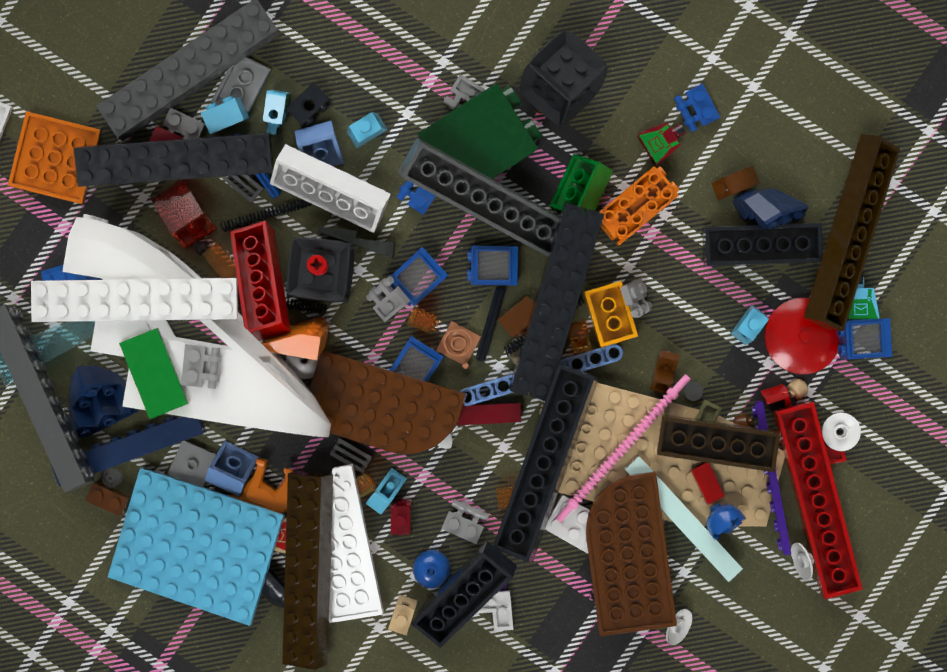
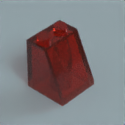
[151,179,217,250]

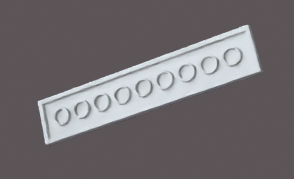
[31,278,238,322]

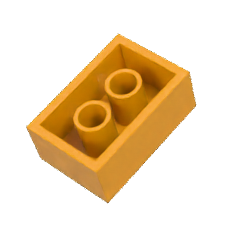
[583,281,638,347]

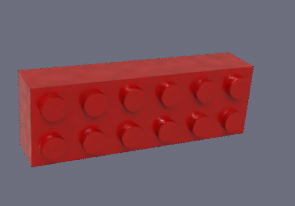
[230,220,291,341]

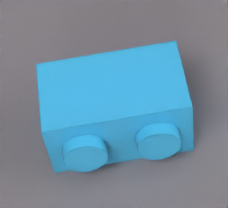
[201,95,249,134]

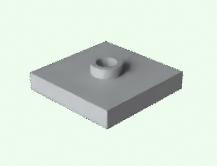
[167,440,216,487]

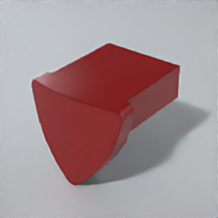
[760,384,791,407]

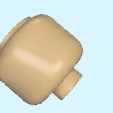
[787,379,808,400]

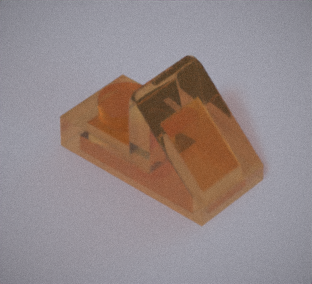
[356,471,378,499]

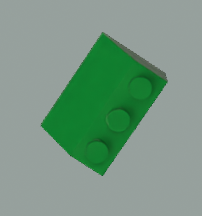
[550,154,613,212]

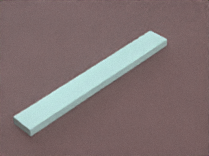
[625,456,743,582]

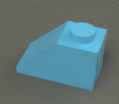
[366,468,407,514]

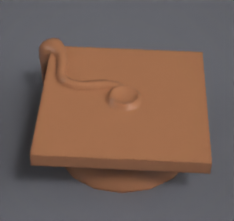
[436,321,481,369]

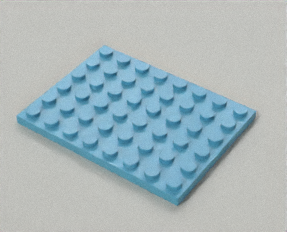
[108,467,285,626]

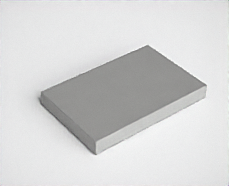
[210,57,271,121]

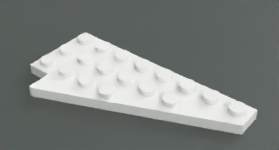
[329,464,384,623]

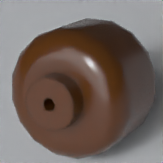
[733,414,754,427]

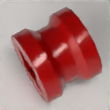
[307,255,328,276]

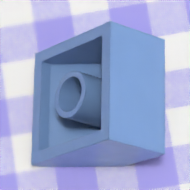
[294,121,344,166]
[204,441,258,497]

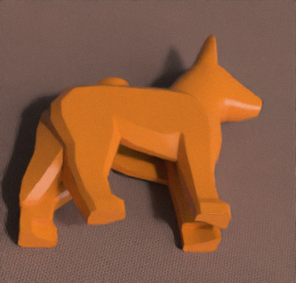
[227,457,294,514]

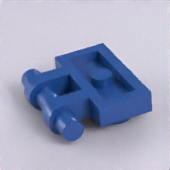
[674,83,720,132]
[396,180,436,215]

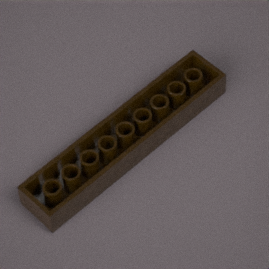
[804,134,900,332]
[282,470,333,670]

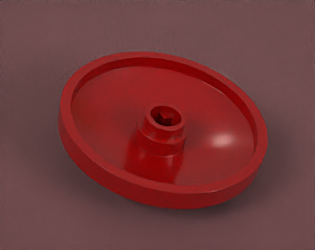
[764,298,839,374]

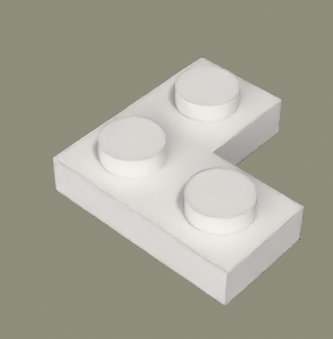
[476,590,513,631]

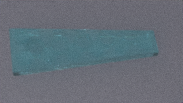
[0,321,95,386]

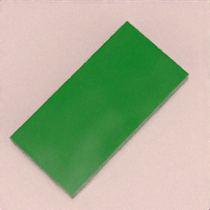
[119,328,189,419]

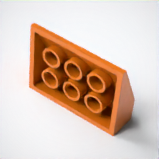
[261,317,330,360]

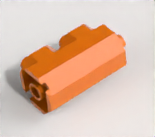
[600,166,679,246]

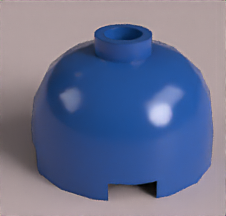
[706,503,746,540]
[413,549,451,588]

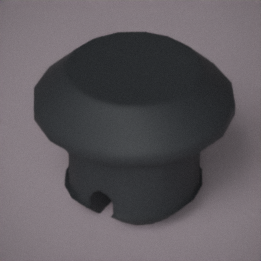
[195,239,210,256]

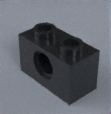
[286,82,331,127]

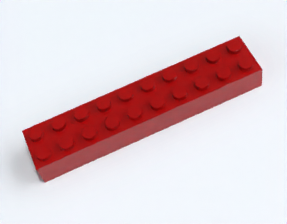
[772,401,863,599]

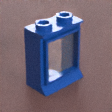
[467,246,518,286]
[391,247,448,307]
[836,318,892,360]
[390,336,444,382]

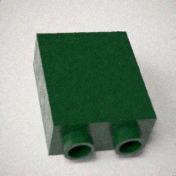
[418,83,542,179]

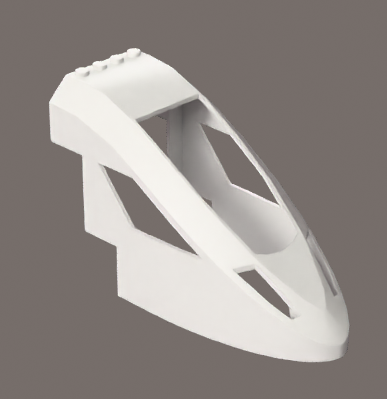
[62,214,331,437]

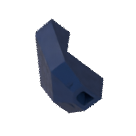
[732,189,809,230]
[68,366,140,438]

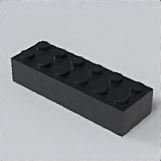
[702,223,823,267]
[411,541,517,648]

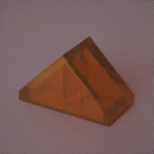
[568,321,592,354]

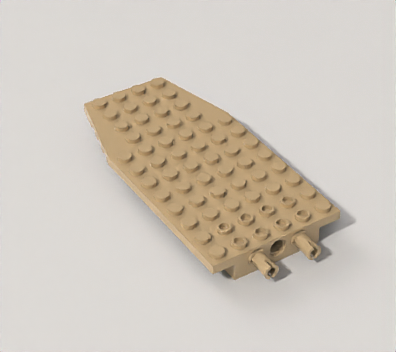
[539,383,785,527]

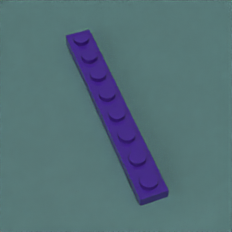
[752,400,792,555]

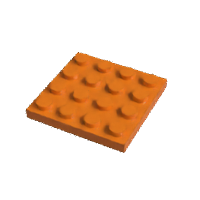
[7,111,102,205]

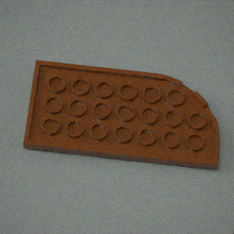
[310,350,467,454]
[586,471,677,636]

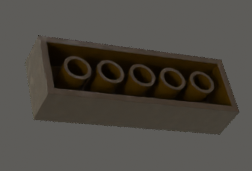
[657,414,780,472]

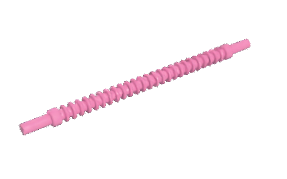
[555,374,691,523]

